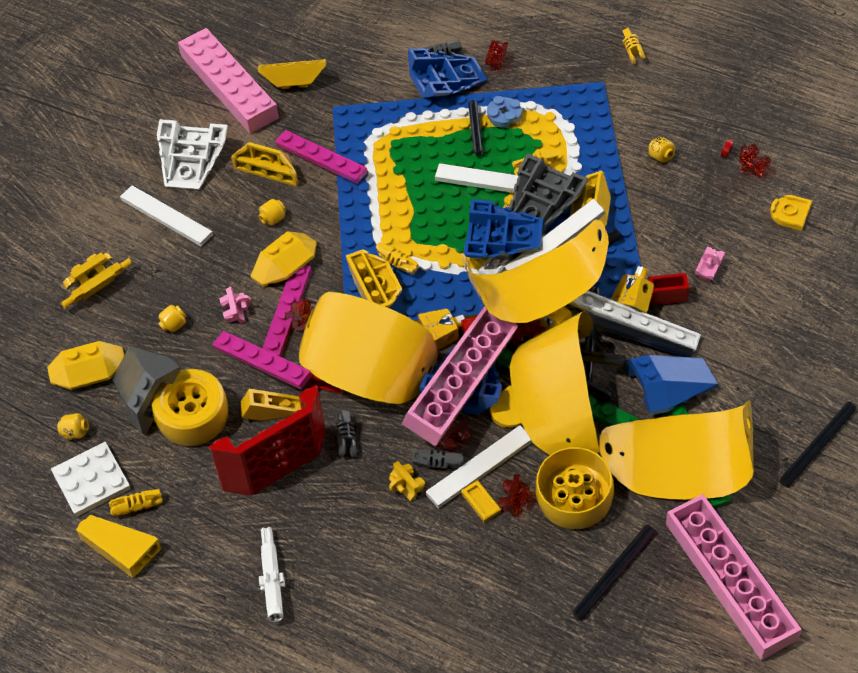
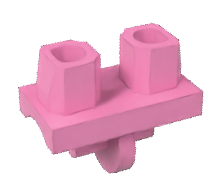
[695,246,725,282]
[219,287,252,324]

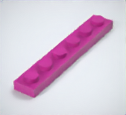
[275,130,368,184]
[262,265,312,357]
[212,331,312,389]

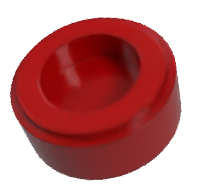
[720,139,734,158]

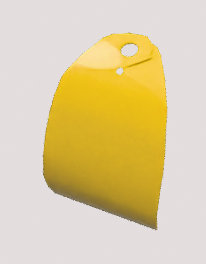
[462,219,609,323]
[299,292,438,404]
[510,311,599,455]
[598,400,754,500]

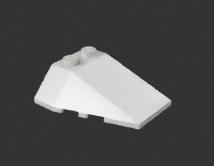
[157,119,228,190]

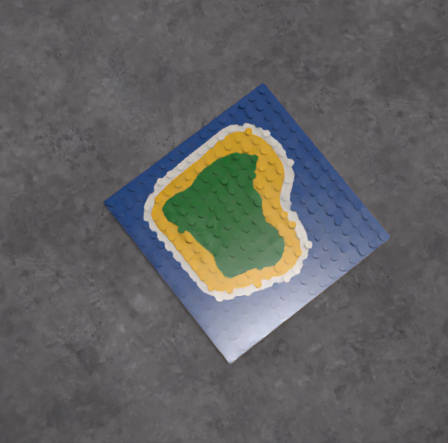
[333,82,641,322]

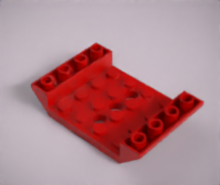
[209,385,326,495]

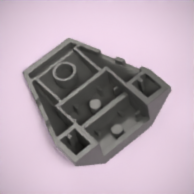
[509,153,589,231]
[112,346,182,435]

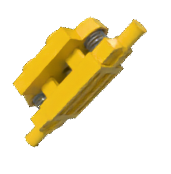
[61,253,133,309]

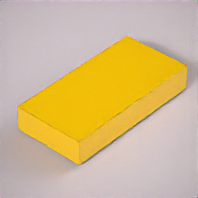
[461,480,501,523]

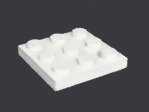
[51,442,131,517]

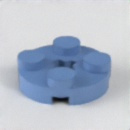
[487,96,522,127]

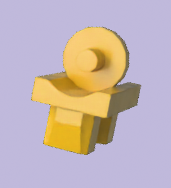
[389,461,425,502]

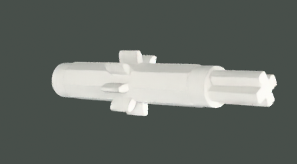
[259,527,285,622]

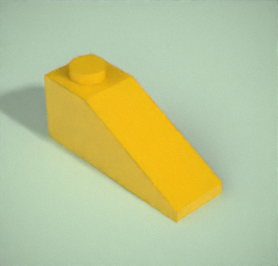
[241,389,301,421]

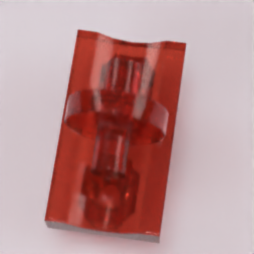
[485,40,508,71]
[738,143,771,178]
[285,299,312,331]
[512,320,546,341]
[436,418,472,452]
[498,474,534,517]

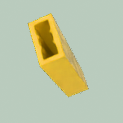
[76,515,162,579]

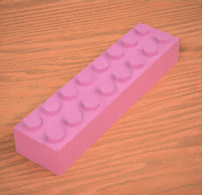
[178,28,279,134]
[402,306,518,447]
[666,494,802,660]

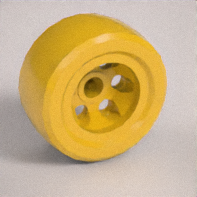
[152,369,228,446]
[536,447,614,529]

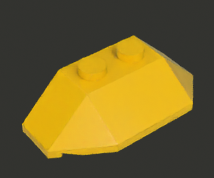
[258,59,326,89]
[231,142,298,187]
[569,171,611,226]
[251,231,317,287]
[346,250,402,308]
[47,341,124,390]

